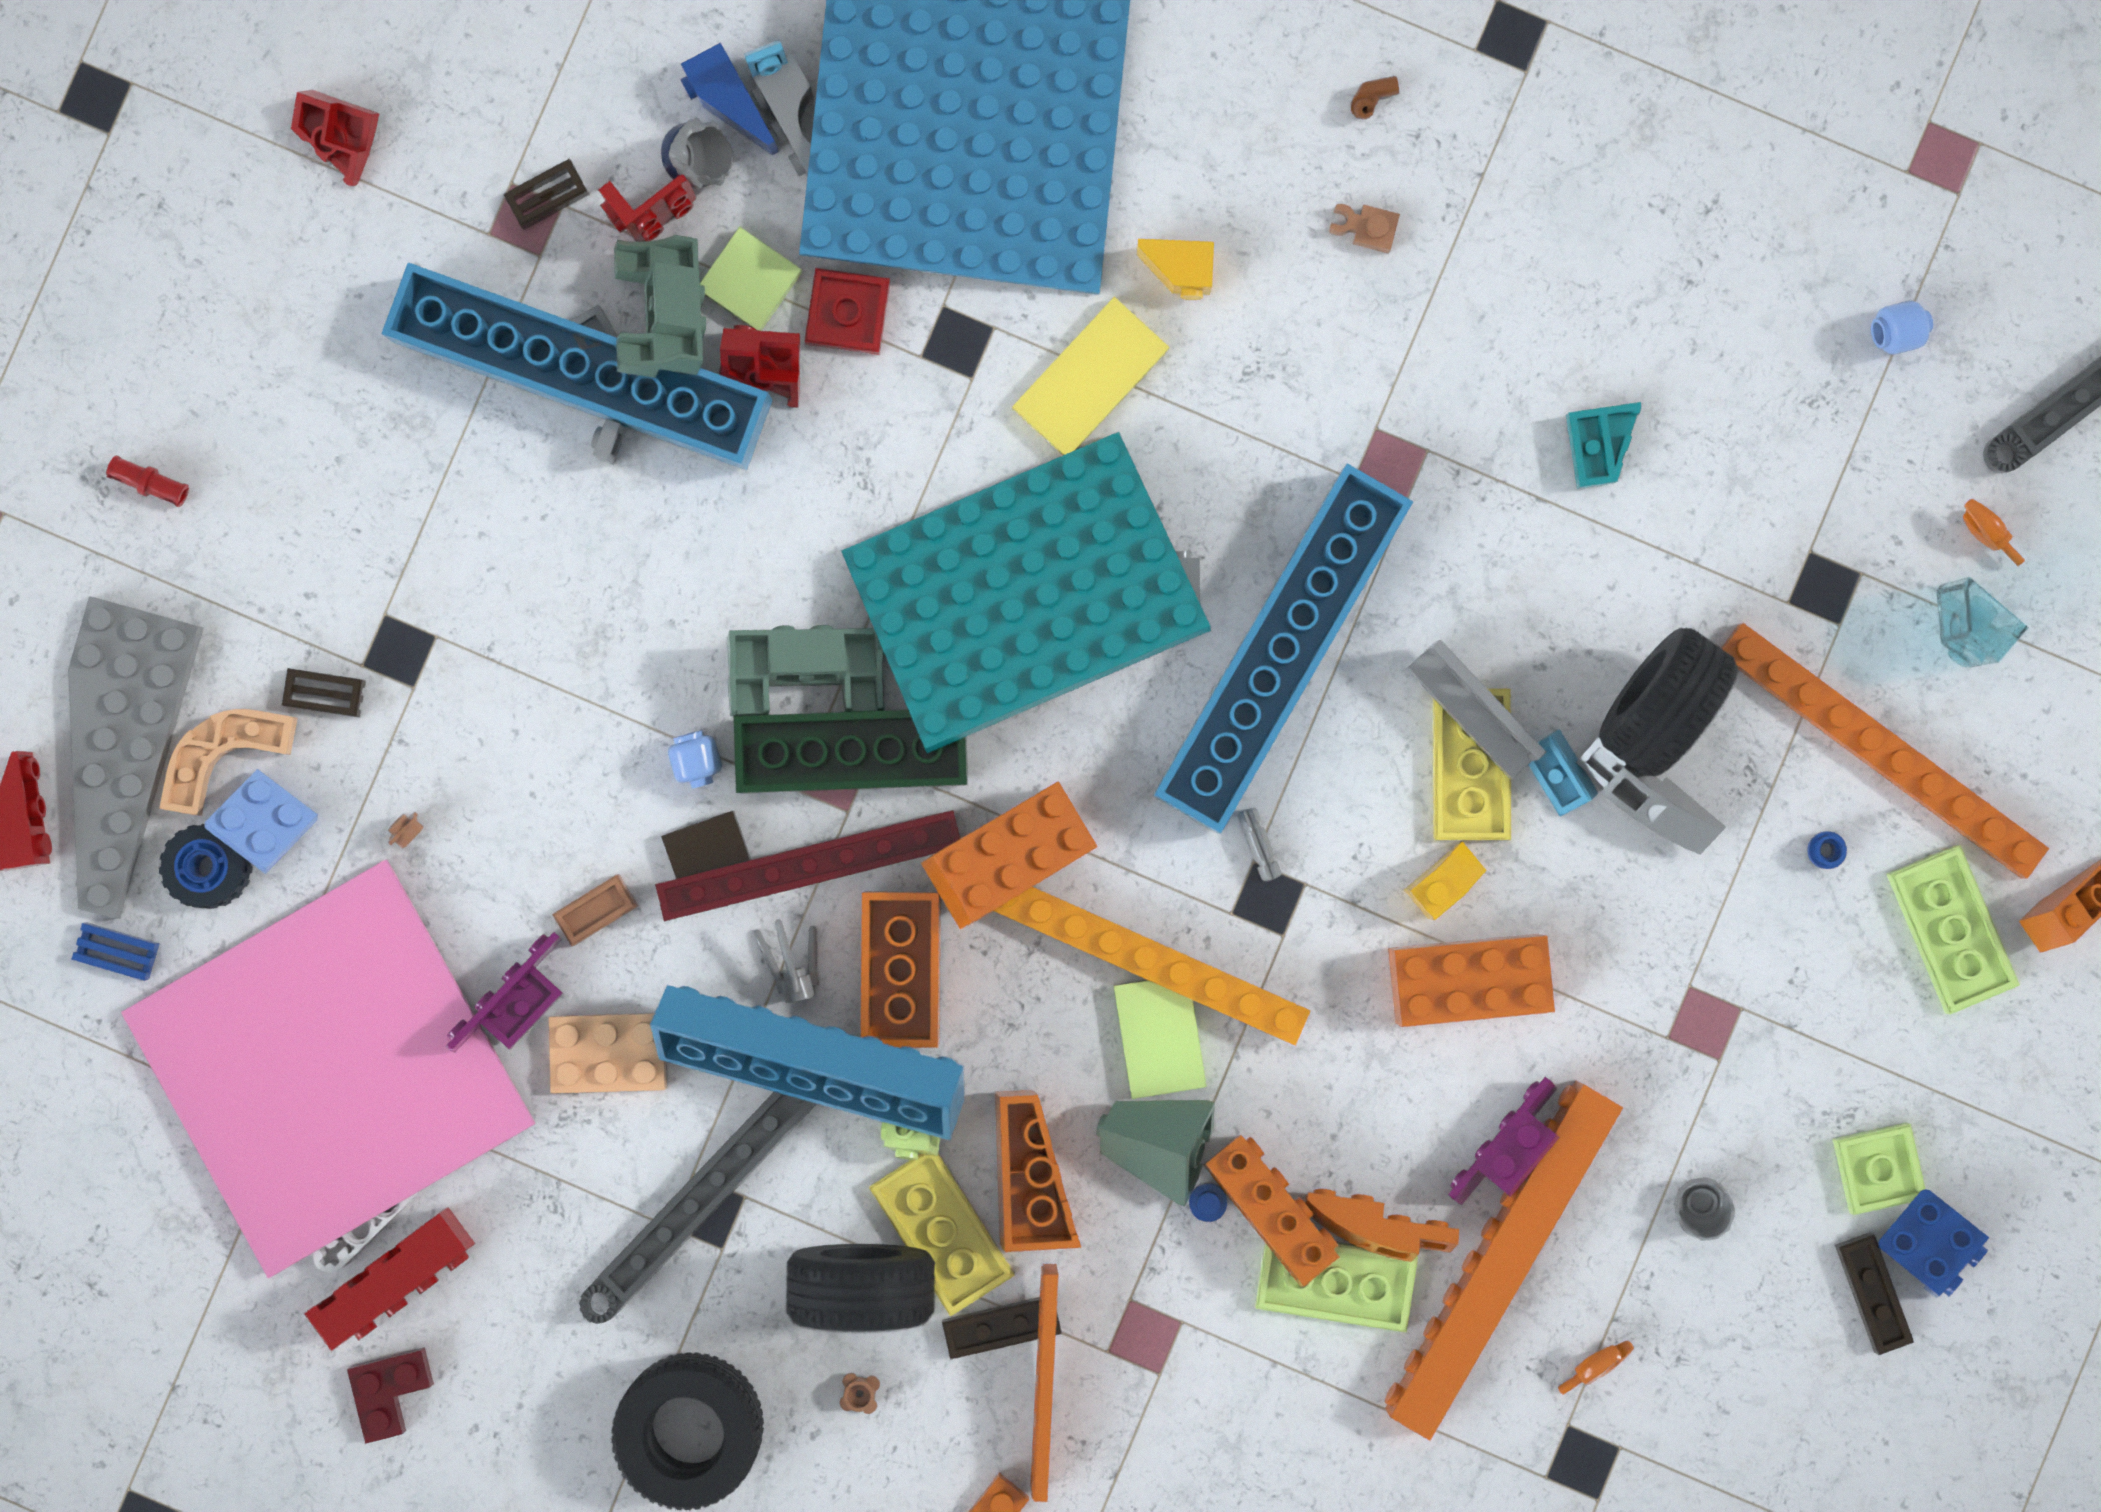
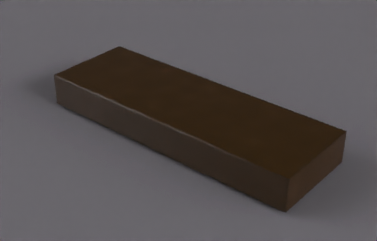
[1835,1232,1914,1355]
[942,1297,1062,1360]

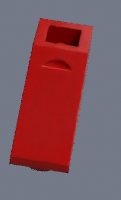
[0,751,52,871]

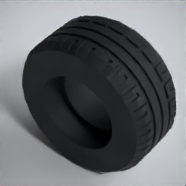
[1599,628,1738,776]
[786,1244,935,1333]
[611,1352,764,1511]

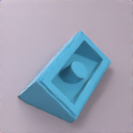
[1528,729,1598,817]

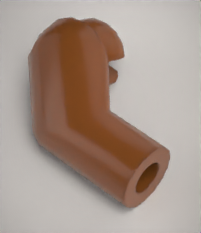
[1351,76,1399,119]

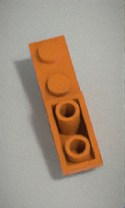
[1303,1189,1459,1262]

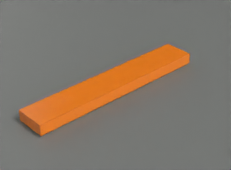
[1030,1263,1059,1502]

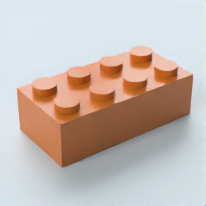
[921,781,1098,929]
[861,891,941,1048]
[1388,934,1555,1027]

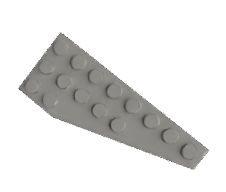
[68,596,203,919]

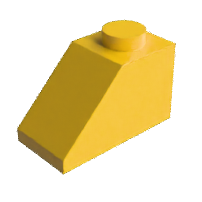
[1136,239,1214,300]
[1404,841,1487,920]

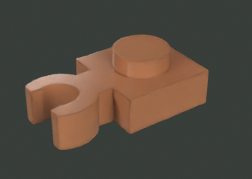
[1329,204,1400,254]

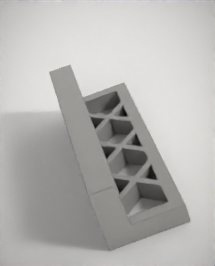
[1406,639,1546,779]

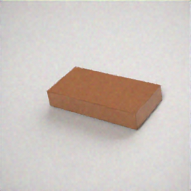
[552,874,639,947]

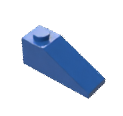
[680,42,779,155]

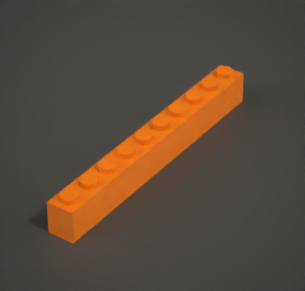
[1385,1080,1624,1441]

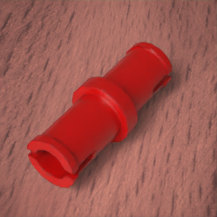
[106,455,189,507]

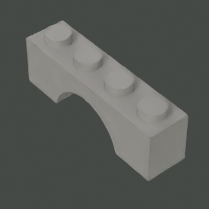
[751,53,814,177]

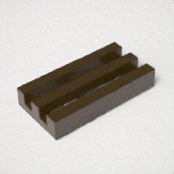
[503,158,590,230]
[282,668,366,717]

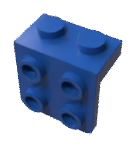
[1878,1189,1990,1298]

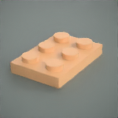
[549,1013,667,1093]

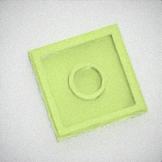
[700,226,803,331]
[1833,1123,1925,1215]

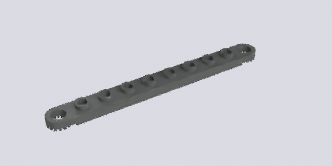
[1983,356,2101,473]
[579,1092,817,1324]

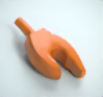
[1963,499,2025,566]
[1558,1340,1634,1395]

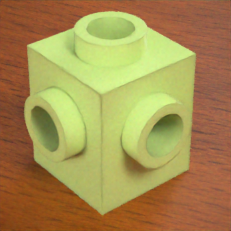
[881,1122,940,1160]

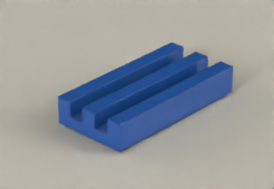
[71,922,160,981]

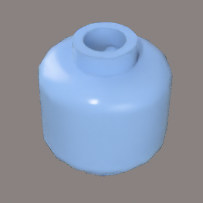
[1871,300,1933,355]
[668,730,722,789]

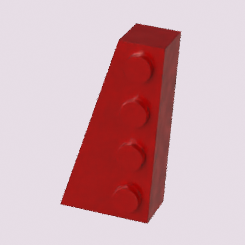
[304,1207,476,1352]

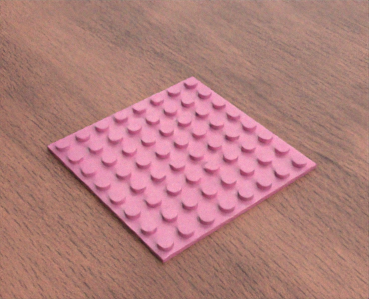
[121,860,536,1278]

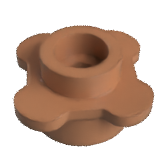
[388,812,424,849]
[840,1373,880,1414]

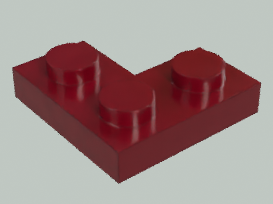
[347,1347,434,1444]

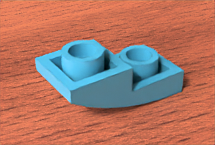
[744,40,788,77]

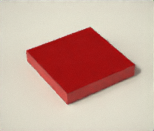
[804,268,891,355]

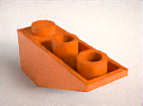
[2019,859,2101,953]

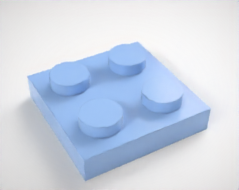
[205,769,318,874]

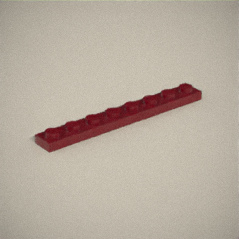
[655,810,960,922]

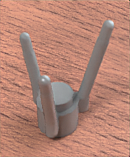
[754,919,819,1003]

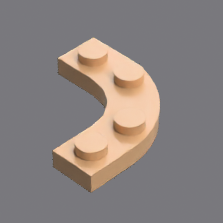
[159,709,298,816]

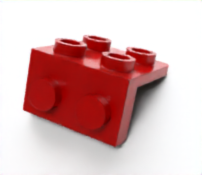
[598,174,697,242]

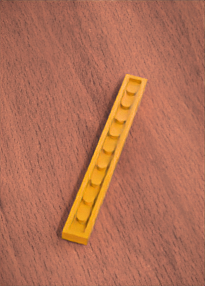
[993,887,1311,1046]

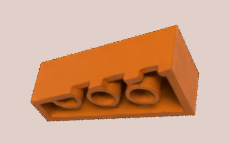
[995,1090,1081,1252]

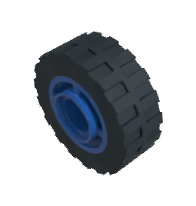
[159,824,253,909]

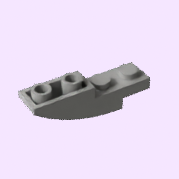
[1576,737,1726,855]

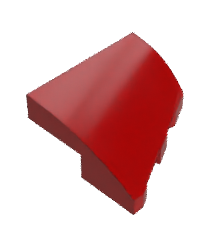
[291,90,380,186]
[720,328,800,408]

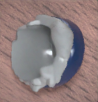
[661,117,734,190]

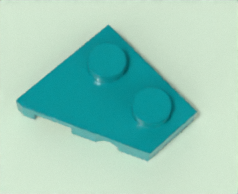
[1566,402,1642,489]

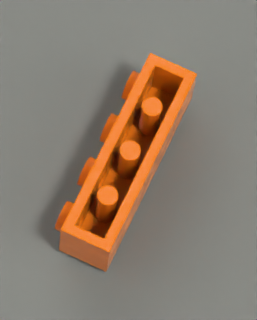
[1203,1135,1339,1287]

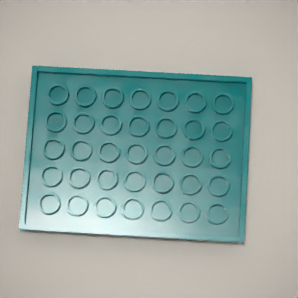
[841,432,1211,753]

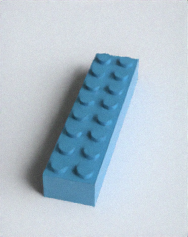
[650,985,964,1141]

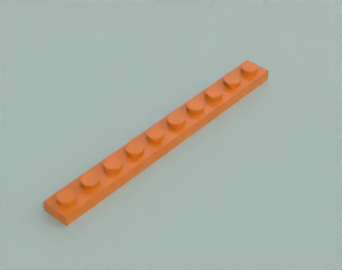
[1721,623,2050,879]

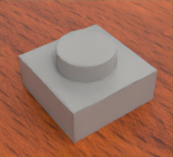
[571,305,618,350]
[591,419,626,465]

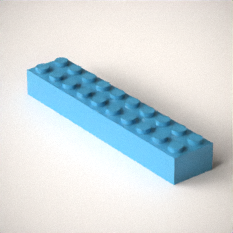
[381,262,773,471]
[1153,463,1413,834]

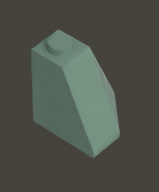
[1096,1100,1215,1207]

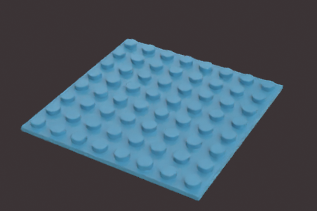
[799,0,1130,295]

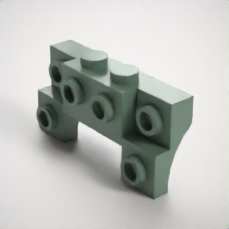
[614,235,706,378]
[727,625,884,716]

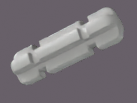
[1238,808,1281,881]

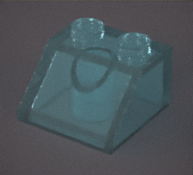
[1936,577,2029,668]

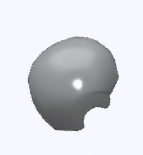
[1674,1177,1735,1241]

